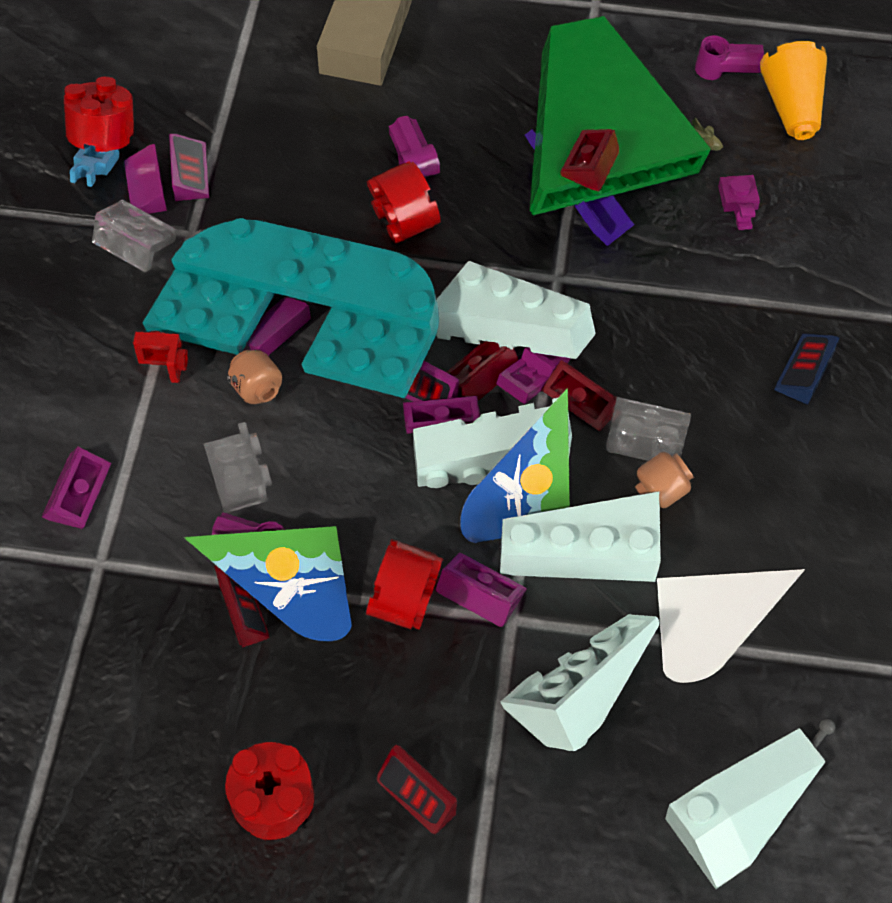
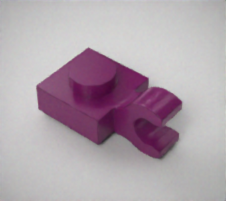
[718,175,760,230]

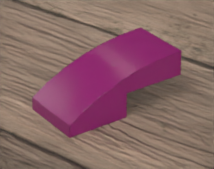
[497,347,571,405]

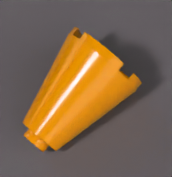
[760,41,827,140]

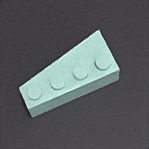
[436,261,596,359]
[413,398,572,488]
[500,492,661,582]

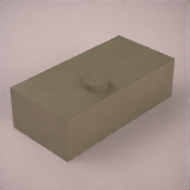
[317,0,412,86]

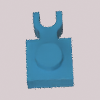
[70,144,119,187]

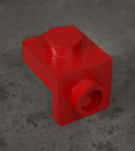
[133,331,188,383]

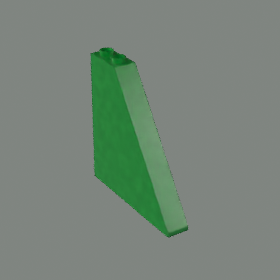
[530,16,711,215]

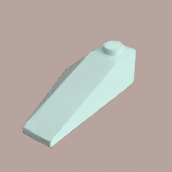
[500,614,660,751]
[665,728,825,889]

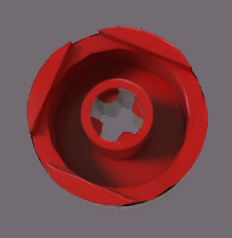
[64,76,134,152]
[367,161,441,244]
[366,539,443,630]
[225,742,314,840]

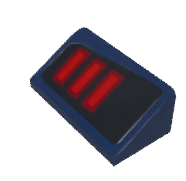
[774,334,840,405]

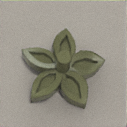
[692,118,724,151]

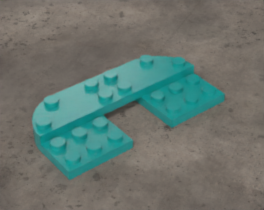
[143,218,439,398]

